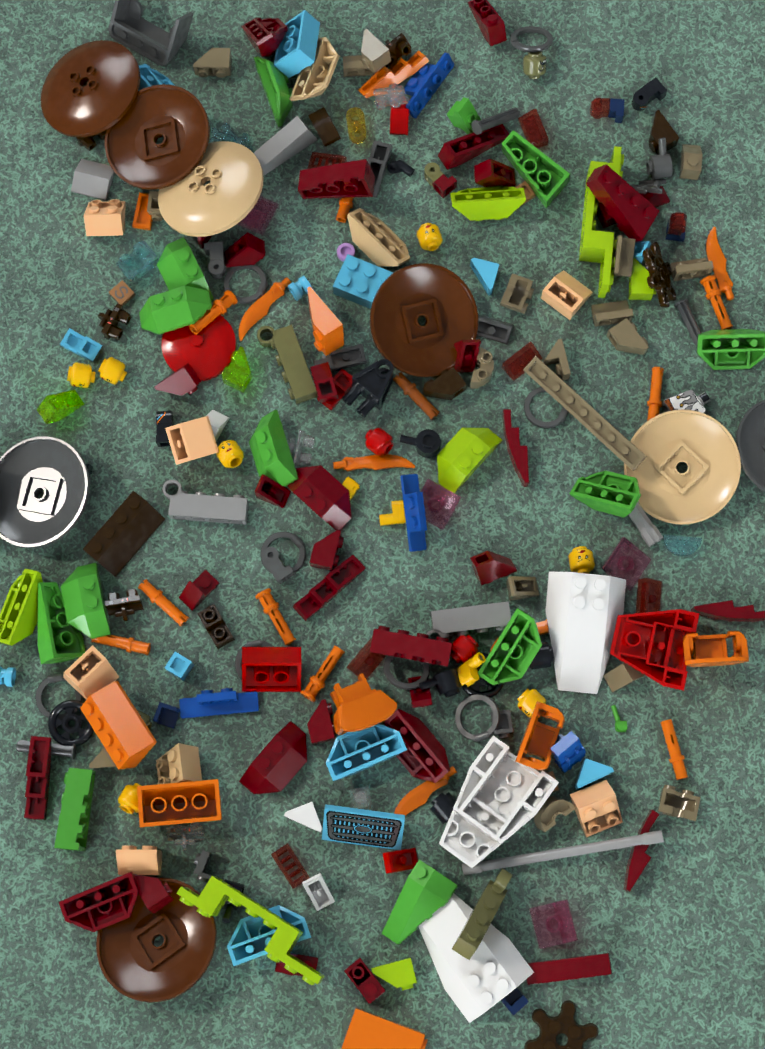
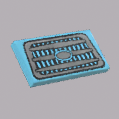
[322,804,405,850]

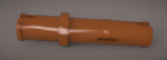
[393,372,440,420]

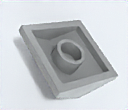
[71,159,115,201]

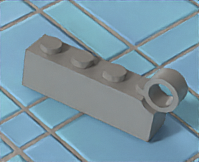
[162,480,249,525]
[426,601,511,638]

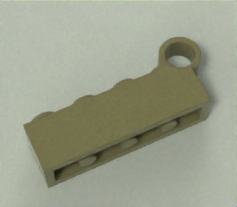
[257,324,318,404]
[452,868,513,960]

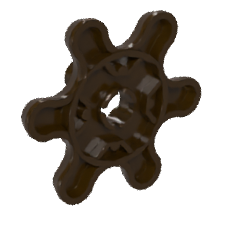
[643,242,677,308]
[524,1000,599,1049]

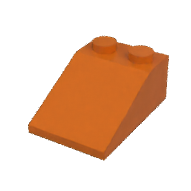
[307,287,344,356]

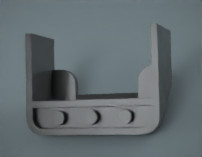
[108,0,194,66]

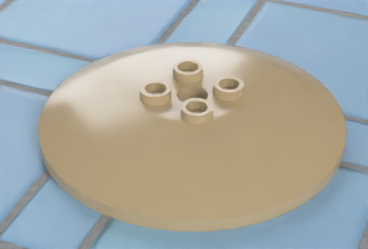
[158,141,264,237]
[624,410,741,525]

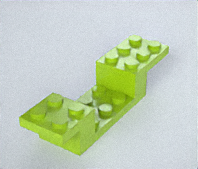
[579,146,624,298]
[176,876,325,985]

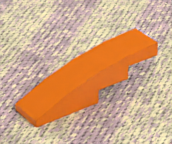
[358,51,429,98]

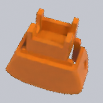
[683,631,749,667]
[330,673,397,735]
[515,701,565,770]

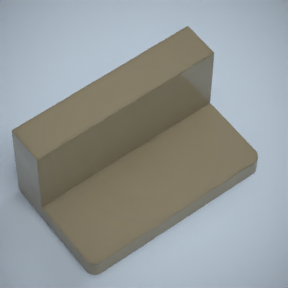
[343,55,374,77]
[612,235,636,277]
[591,300,634,327]

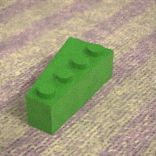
[502,130,570,208]
[54,768,96,852]

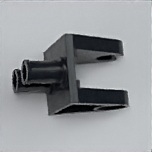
[342,359,394,418]

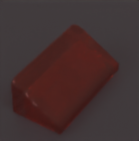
[518,109,549,148]
[502,341,542,381]
[636,578,662,613]
[346,638,386,679]

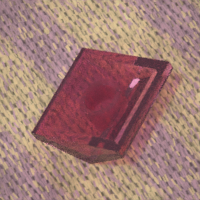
[237,196,279,236]
[421,478,461,530]
[602,537,651,591]
[529,899,578,949]

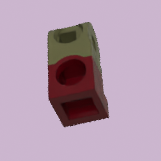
[424,162,457,198]

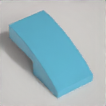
[60,328,102,362]

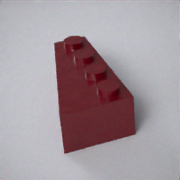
[298,159,375,199]
[586,164,659,242]
[370,626,452,667]

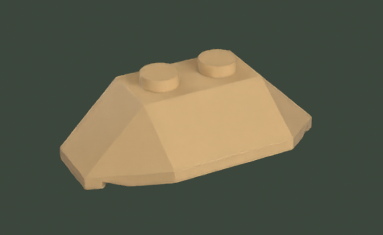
[289,37,340,101]
[347,208,410,267]

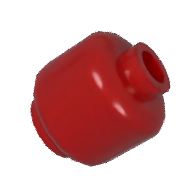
[365,428,393,456]
[450,635,479,663]

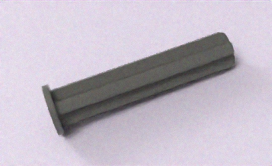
[471,107,520,135]
[674,299,701,348]
[16,740,77,759]

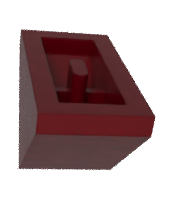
[255,475,291,508]

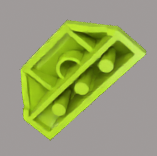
[450,186,526,221]
[437,427,502,495]
[0,569,43,646]

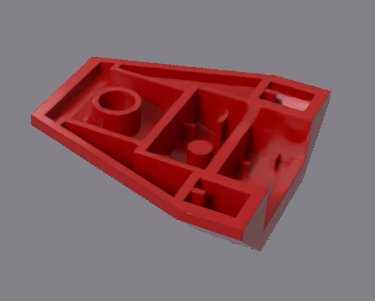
[610,609,700,691]

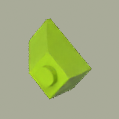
[629,258,657,300]
[371,957,417,991]

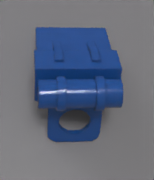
[550,731,586,773]

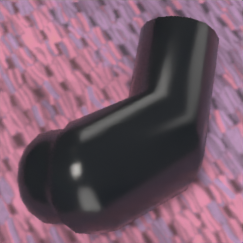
[387,160,415,177]

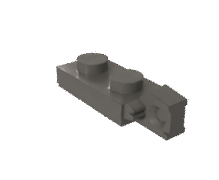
[314,344,367,372]

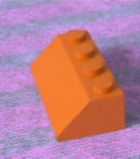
[80,681,157,770]
[137,779,222,827]

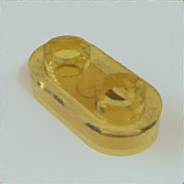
[346,107,366,144]

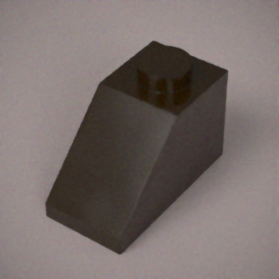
[649,110,679,155]

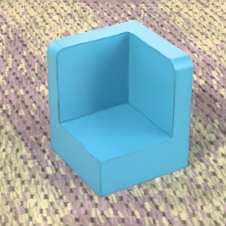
[165,652,194,681]

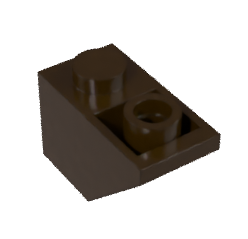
[423,367,467,400]

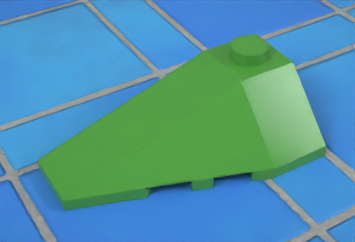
[37,582,86,664]
[382,860,458,945]

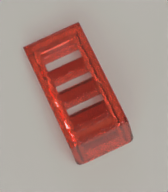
[307,152,347,169]
[271,843,310,889]

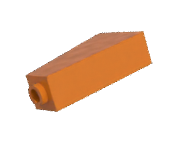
[341,1007,428,1049]

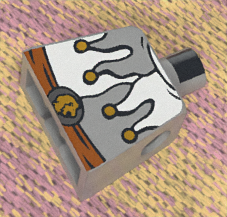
[662,390,710,414]

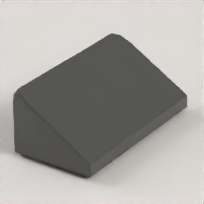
[477,314,513,344]

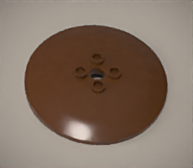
[41,40,140,137]
[105,84,210,190]
[370,263,478,377]
[96,878,217,1003]

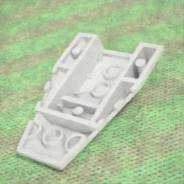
[545,572,626,694]
[439,736,559,868]
[418,893,534,1023]

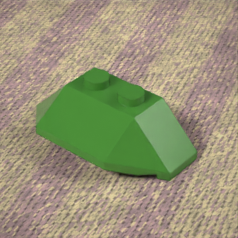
[254,56,293,127]
[157,237,214,301]
[139,286,212,335]
[697,329,765,370]
[249,410,299,487]
[569,470,641,518]
[60,563,111,639]
[478,608,542,685]

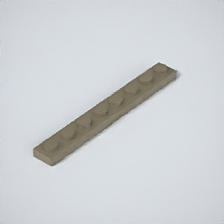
[523,356,647,471]

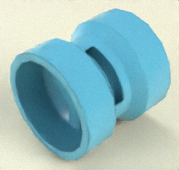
[287,275,312,301]
[0,666,16,687]

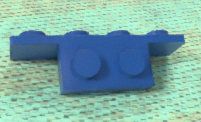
[403,53,454,118]
[400,474,427,552]
[179,688,259,719]

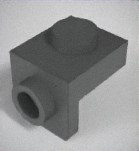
[490,710,514,739]
[193,850,212,883]

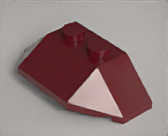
[241,17,288,57]
[287,465,352,531]
[384,709,450,783]
[239,721,307,794]
[59,872,139,932]

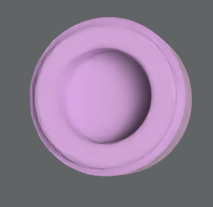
[337,243,355,262]

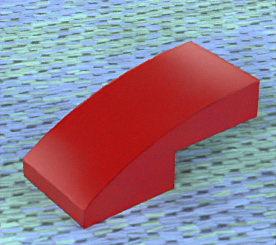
[317,368,353,411]

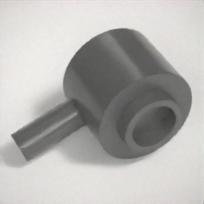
[646,138,673,180]

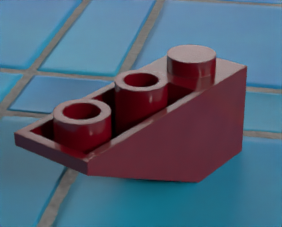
[468,0,507,46]

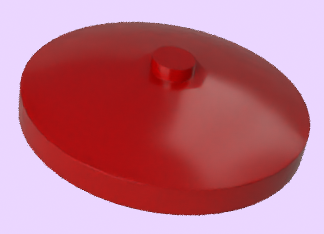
[161,315,236,381]

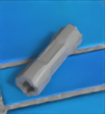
[628,501,663,547]

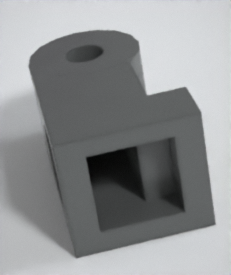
[204,241,226,279]
[262,547,296,584]

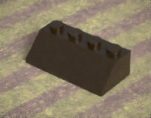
[83,491,165,577]

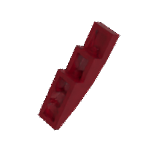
[502,409,529,487]
[293,555,366,621]
[691,600,765,622]
[24,736,52,820]
[624,810,659,892]
[527,953,612,985]

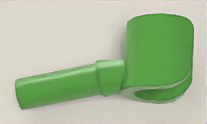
[611,705,627,732]

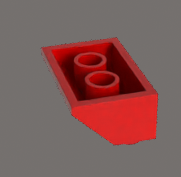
[242,647,302,692]

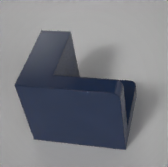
[153,702,180,729]
[501,988,529,1015]

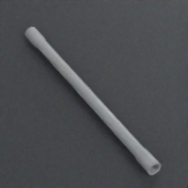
[462,830,664,876]

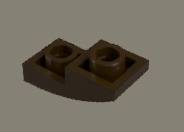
[308,107,341,147]
[197,604,235,649]

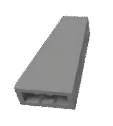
[254,116,318,176]

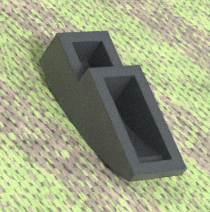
[368,140,393,198]

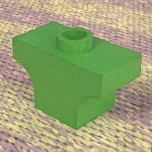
[447,97,481,134]

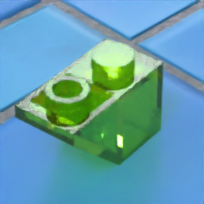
[221,346,252,393]
[37,390,84,424]

